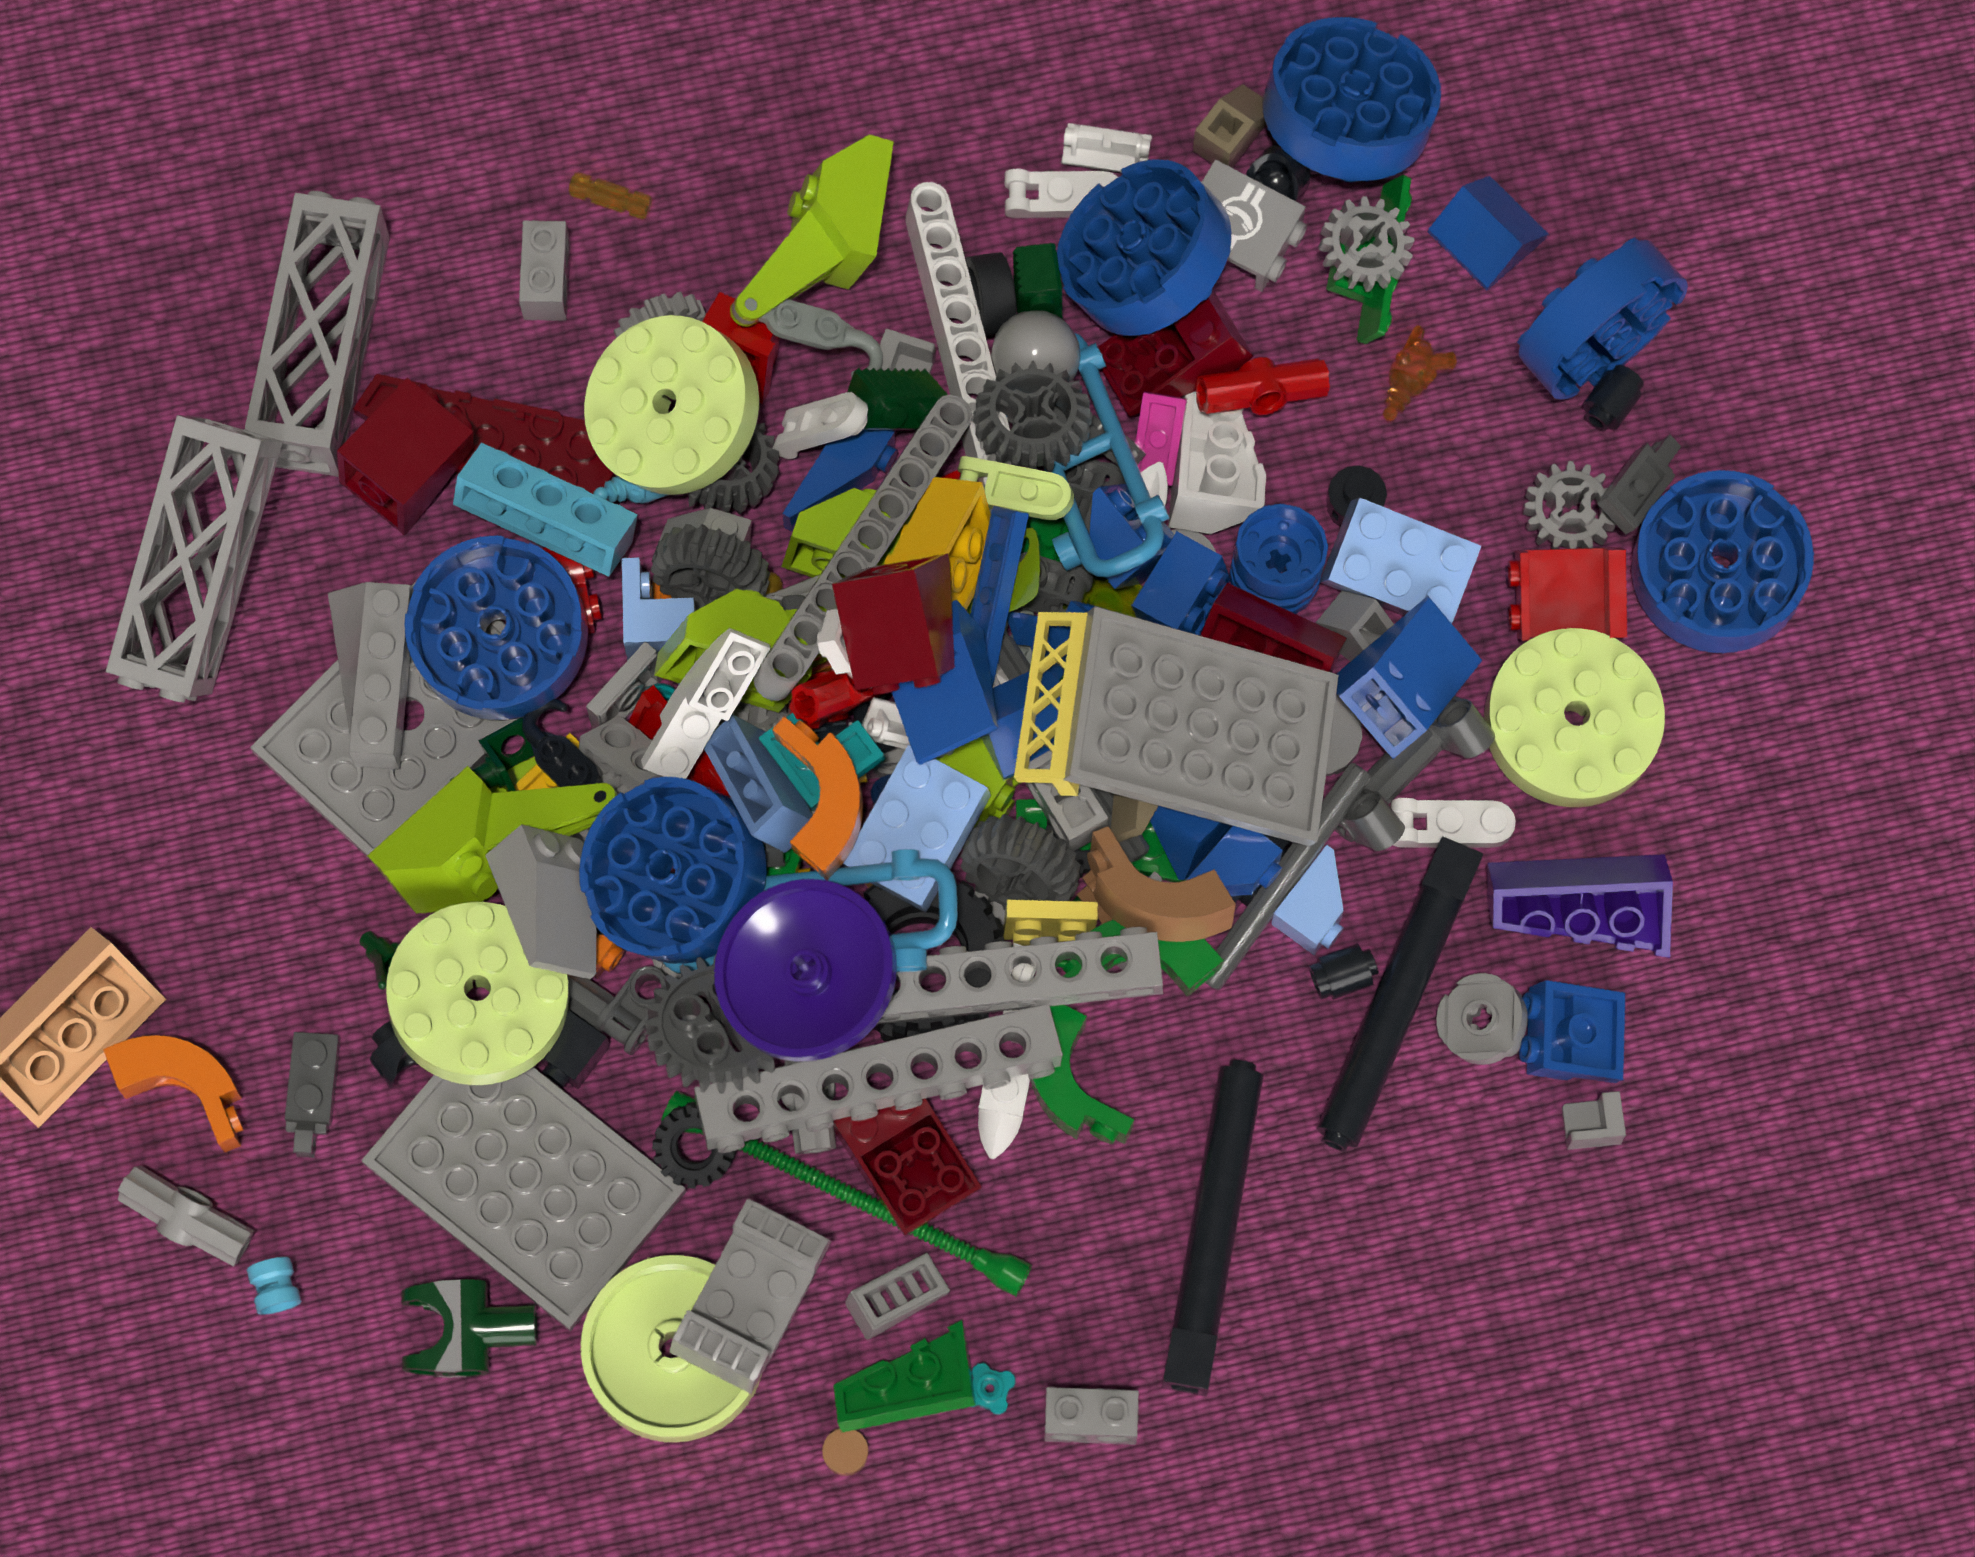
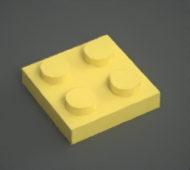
[1003,900,1098,946]

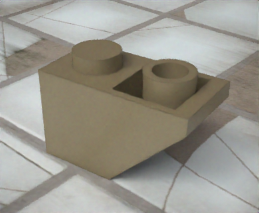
[1193,84,1266,168]

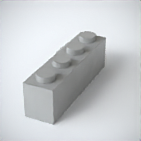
[328,582,413,769]

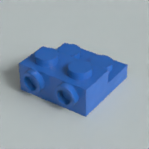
[1519,980,1625,1083]

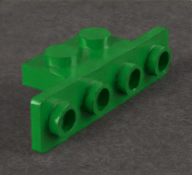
[1326,175,1412,344]

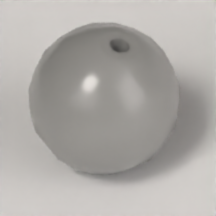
[991,311,1081,382]

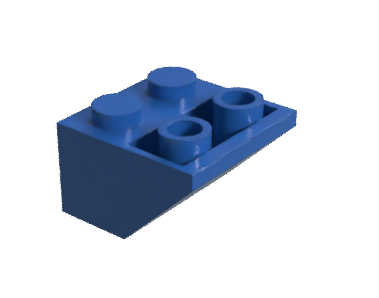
[1089,483,1174,589]
[1131,531,1230,636]

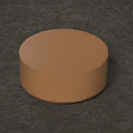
[822,1429,869,1476]

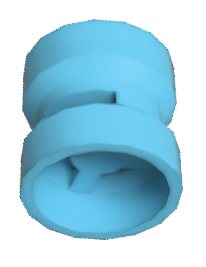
[246,1257,302,1315]

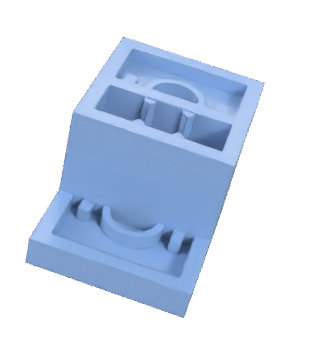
[622,557,696,685]

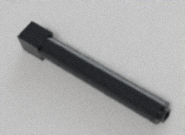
[1316,836,1484,1151]
[1162,1060,1264,1396]

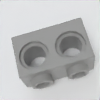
[519,221,570,321]
[579,715,663,794]
[1025,750,1108,851]
[1045,1387,1139,1445]

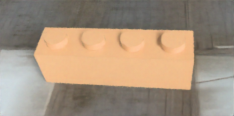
[0,927,166,1128]

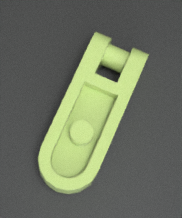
[958,456,1074,520]

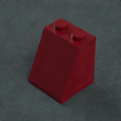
[337,377,473,536]
[832,553,955,695]

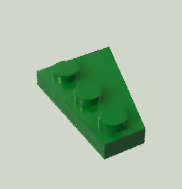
[833,1320,976,1433]

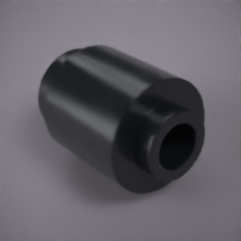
[1583,365,1644,430]
[1309,943,1378,1000]

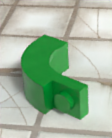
[1062,920,1224,997]
[1030,1005,1134,1144]

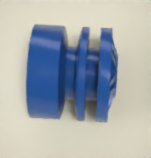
[1229,504,1328,614]

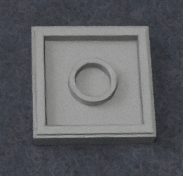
[586,642,662,729]

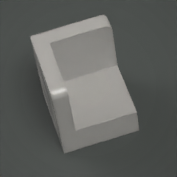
[880,329,936,373]
[1562,1091,1626,1150]

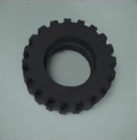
[863,881,1005,1042]

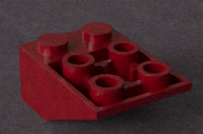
[1098,291,1253,416]
[833,1098,982,1236]

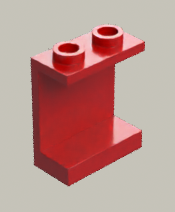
[1508,547,1627,641]

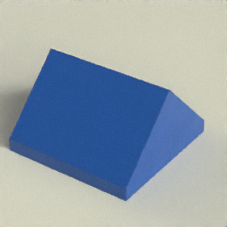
[1428,175,1549,291]
[981,670,1061,781]
[1150,806,1232,880]

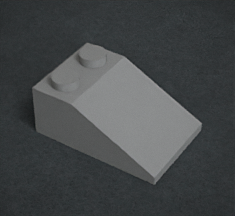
[485,824,596,979]

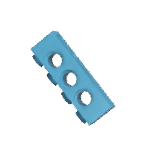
[453,443,638,577]

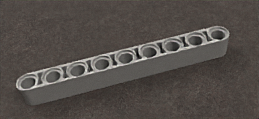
[754,395,972,701]

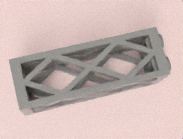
[244,191,390,477]
[106,415,283,703]

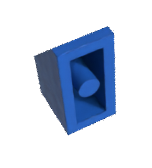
[1185,826,1283,896]

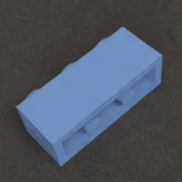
[704,714,813,853]

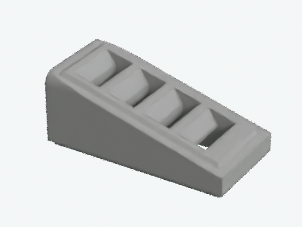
[845,1253,950,1340]

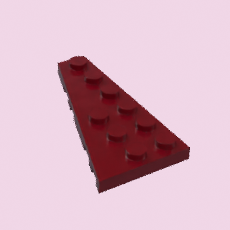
[353,374,617,494]

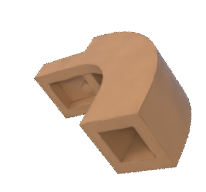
[1087,826,1236,942]

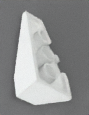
[1168,391,1266,534]

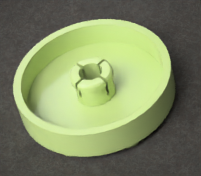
[584,315,759,495]
[1484,628,1665,807]
[386,902,569,1085]
[581,1255,763,1442]

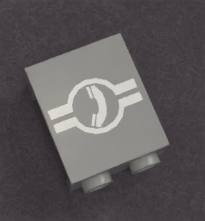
[1202,160,1308,292]

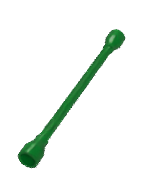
[661,1090,1032,1297]

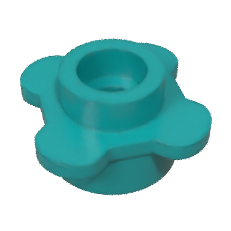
[972,1363,1015,1415]

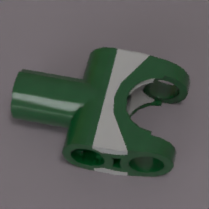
[401,1279,538,1378]

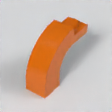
[772,716,863,881]
[103,1035,244,1153]

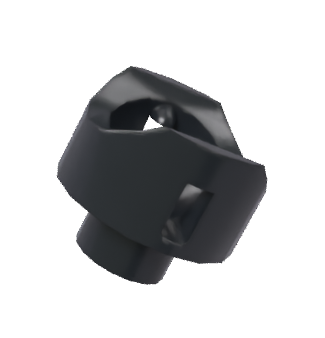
[1246,145,1311,201]
[1326,465,1387,527]
[369,1021,419,1089]

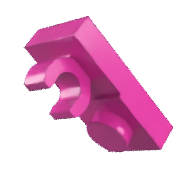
[1135,392,1188,486]

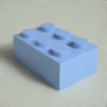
[1320,498,1481,623]
[843,745,991,913]

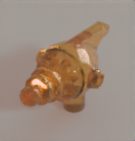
[1383,325,1457,421]

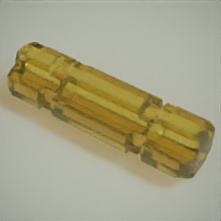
[569,172,652,219]

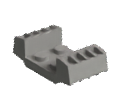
[669,1198,832,1394]

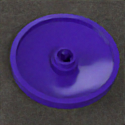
[714,879,897,1062]

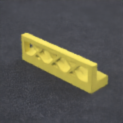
[1014,612,1088,796]

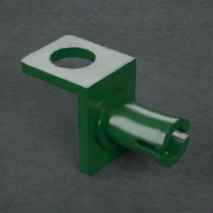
[450,718,534,792]

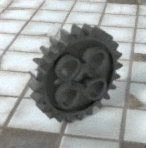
[645,955,780,1094]

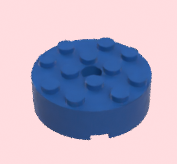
[1262,17,1441,182]
[1057,159,1232,336]
[1517,237,1688,400]
[1631,470,1814,653]
[404,536,588,720]
[579,777,766,964]

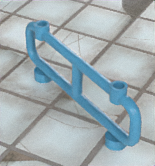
[1006,332,1170,577]
[663,849,958,974]

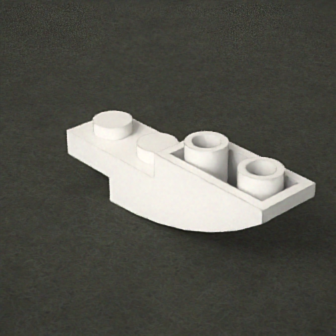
[641,628,771,779]

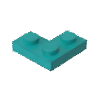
[758,713,885,812]

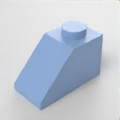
[1272,845,1344,955]

